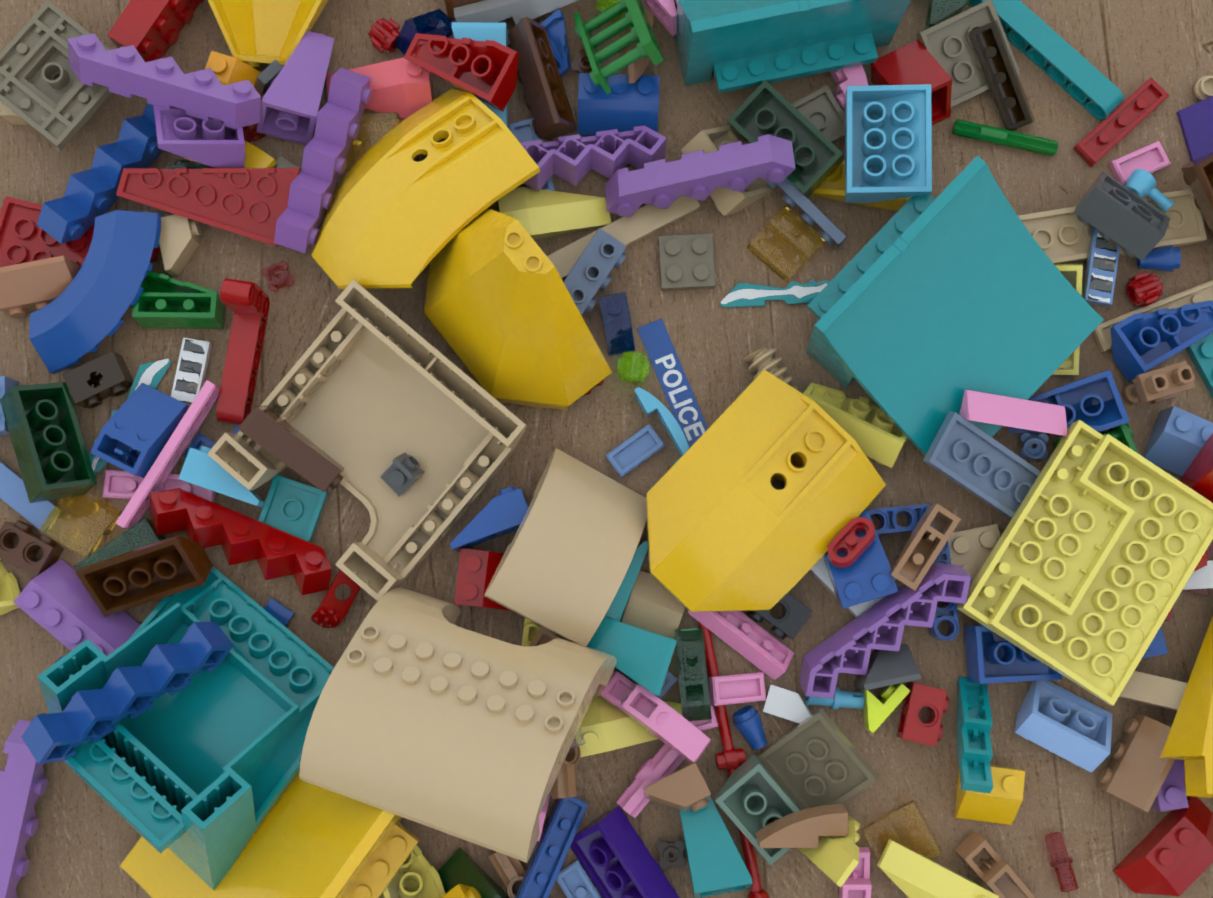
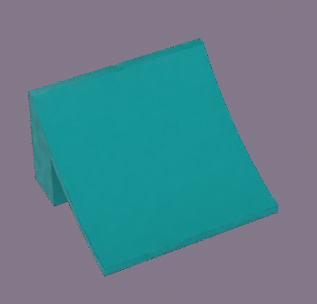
[674,0,911,94]
[806,155,1104,481]
[37,567,334,890]

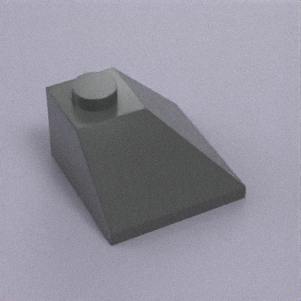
[854,643,921,690]

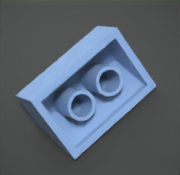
[1015,680,1113,773]

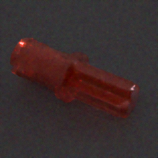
[1045,832,1079,892]

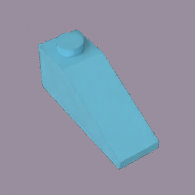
[178,446,265,508]

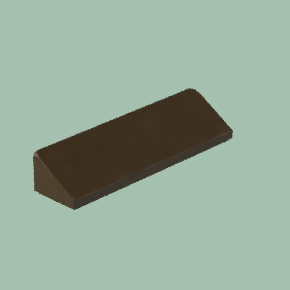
[969,20,1034,131]

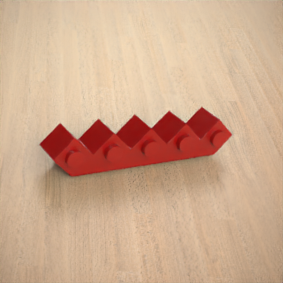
[150,488,332,596]

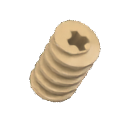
[743,347,798,390]

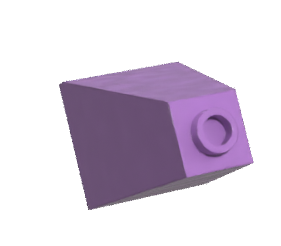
[257,31,334,145]

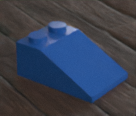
[450,486,529,552]
[823,510,898,609]
[964,625,1062,684]

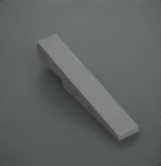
[454,0,578,25]

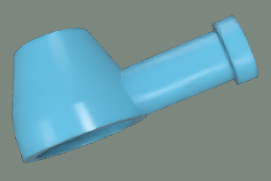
[1126,169,1175,213]

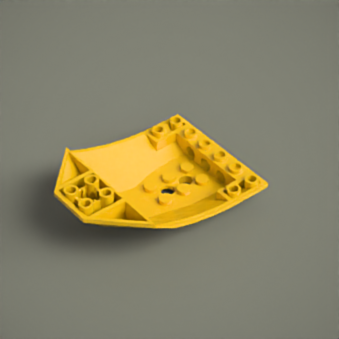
[311,88,540,289]
[646,369,886,612]

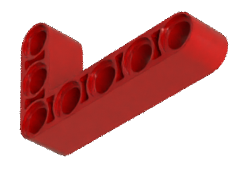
[216,278,270,425]

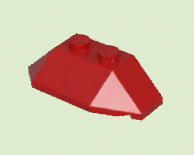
[1112,796,1213,896]

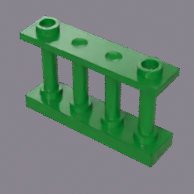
[573,0,664,94]

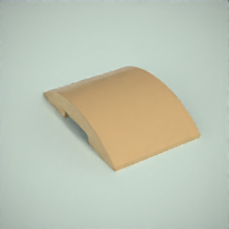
[484,448,647,647]

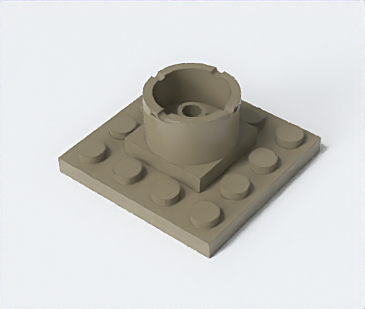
[0,0,112,150]

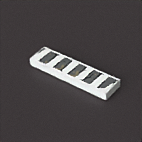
[171,337,212,449]

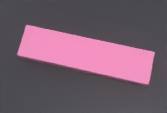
[103,470,216,503]

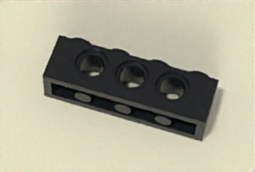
[747,593,813,640]

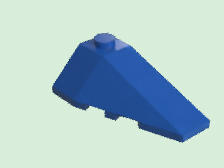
[1110,300,1213,382]
[1008,370,1130,434]

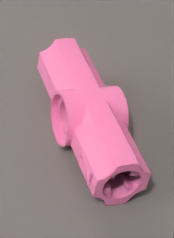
[616,743,685,818]

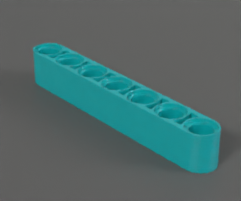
[969,0,1124,120]

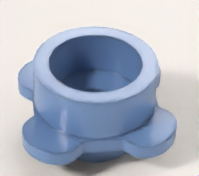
[1020,432,1049,459]

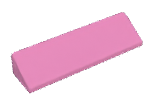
[959,389,1067,436]
[688,611,794,680]

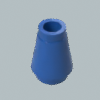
[1137,245,1181,272]
[732,705,768,750]

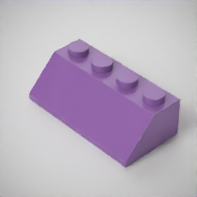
[13,559,141,656]

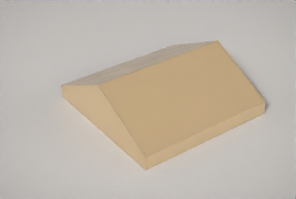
[621,571,685,639]

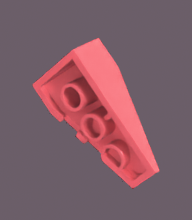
[326,58,434,120]

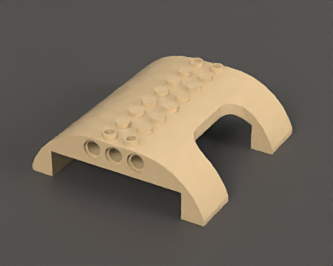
[207,279,527,601]
[299,587,617,863]

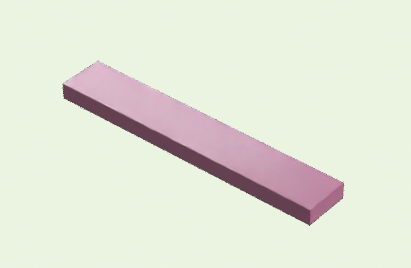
[116,380,220,530]

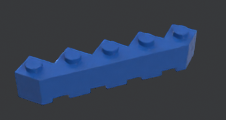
[37,103,164,244]
[21,621,233,764]

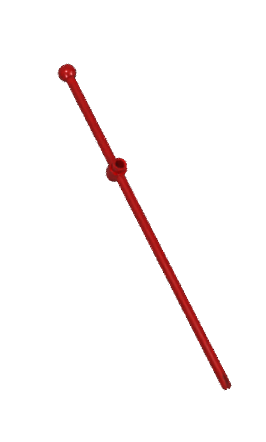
[697,621,770,898]

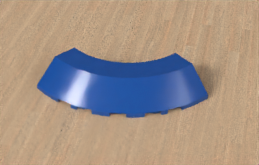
[29,210,161,374]

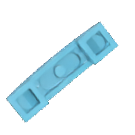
[634,387,689,465]

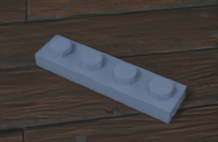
[763,178,846,247]

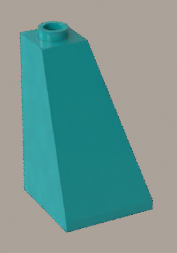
[586,617,677,696]
[679,798,753,898]

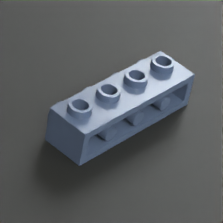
[563,228,627,315]

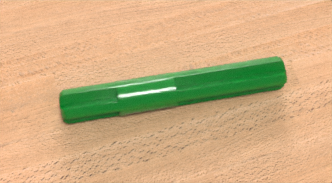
[952,119,1058,156]

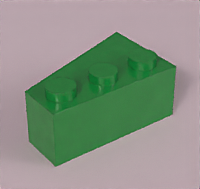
[132,271,226,329]

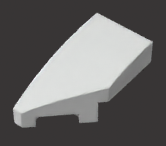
[763,685,811,724]

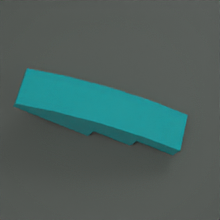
[957,677,993,793]

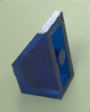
[395,9,453,56]
[599,292,635,356]

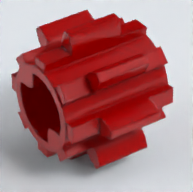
[368,17,404,54]
[1125,271,1163,307]

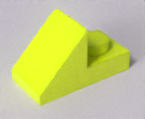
[861,683,910,733]

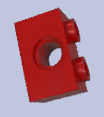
[896,682,949,747]

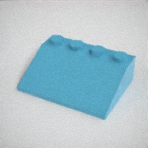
[845,84,932,203]

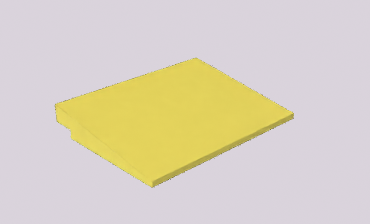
[956,420,1213,706]

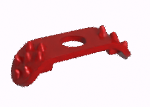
[311,569,361,628]

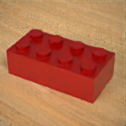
[107,0,204,62]

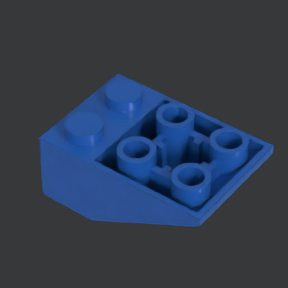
[90,383,189,478]

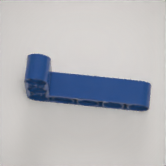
[868,504,959,641]

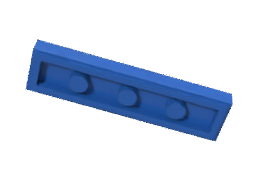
[515,797,589,898]

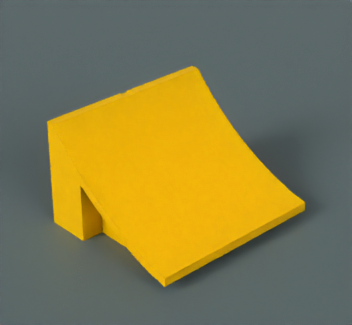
[120,771,420,898]

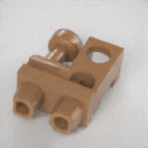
[1121,361,1195,405]

